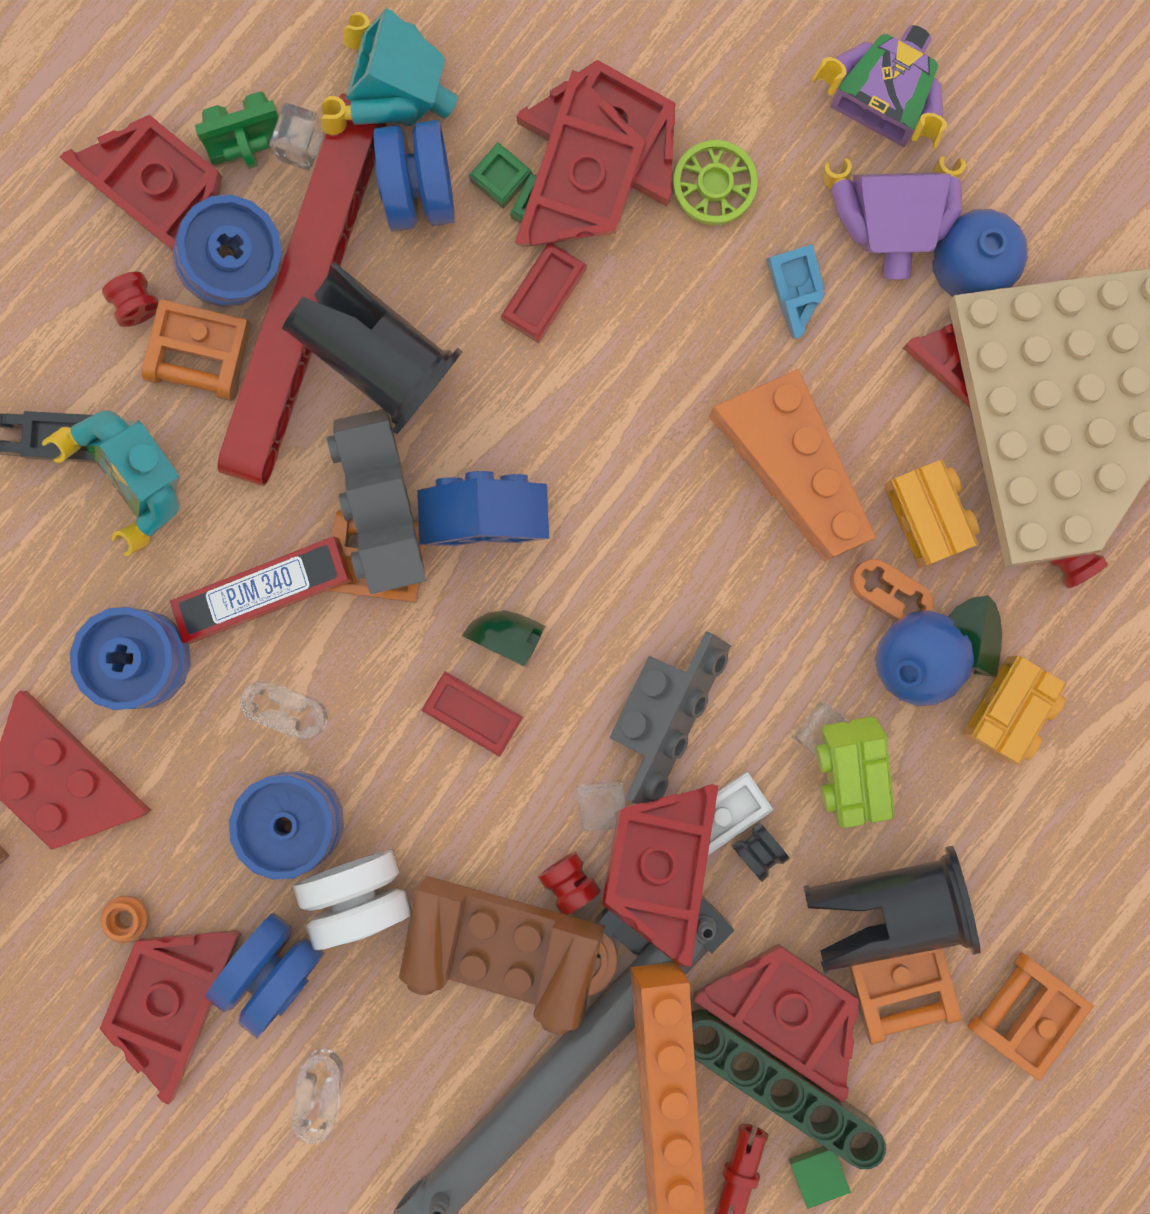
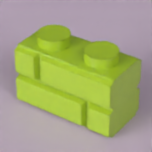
[815,716,895,828]

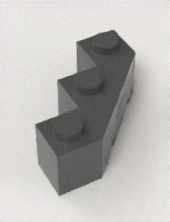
[327,409,426,594]

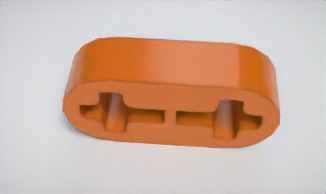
[850,559,934,621]

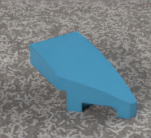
[766,244,825,339]

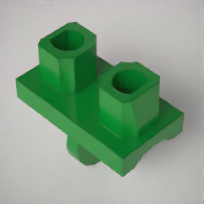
[195,91,289,169]

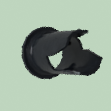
[281,262,463,434]
[804,846,981,974]

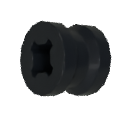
[732,822,790,882]

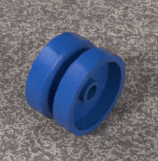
[374,120,455,232]
[172,195,282,307]
[70,607,191,710]
[229,771,344,880]
[205,913,325,1039]

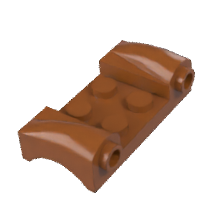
[399,876,605,1035]

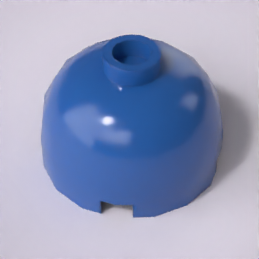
[932,209,1028,297]
[875,611,974,706]

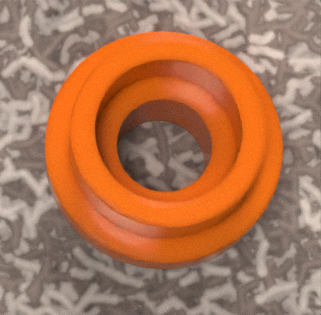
[101,896,149,943]

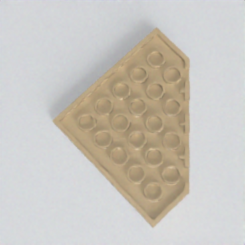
[948,269,1150,568]

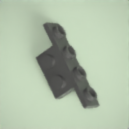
[609,631,731,804]

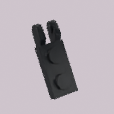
[0,411,97,463]

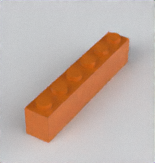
[630,962,705,1214]

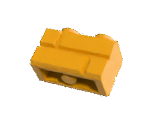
[884,459,980,568]
[962,656,1067,765]

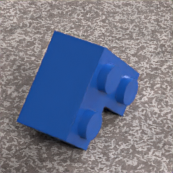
[417,471,549,546]

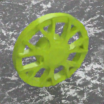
[673,140,758,225]

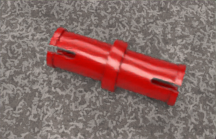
[714,1124,769,1214]

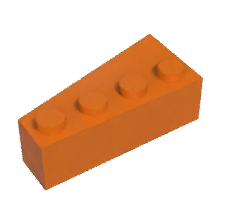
[709,369,876,561]

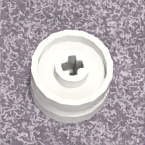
[293,850,412,950]

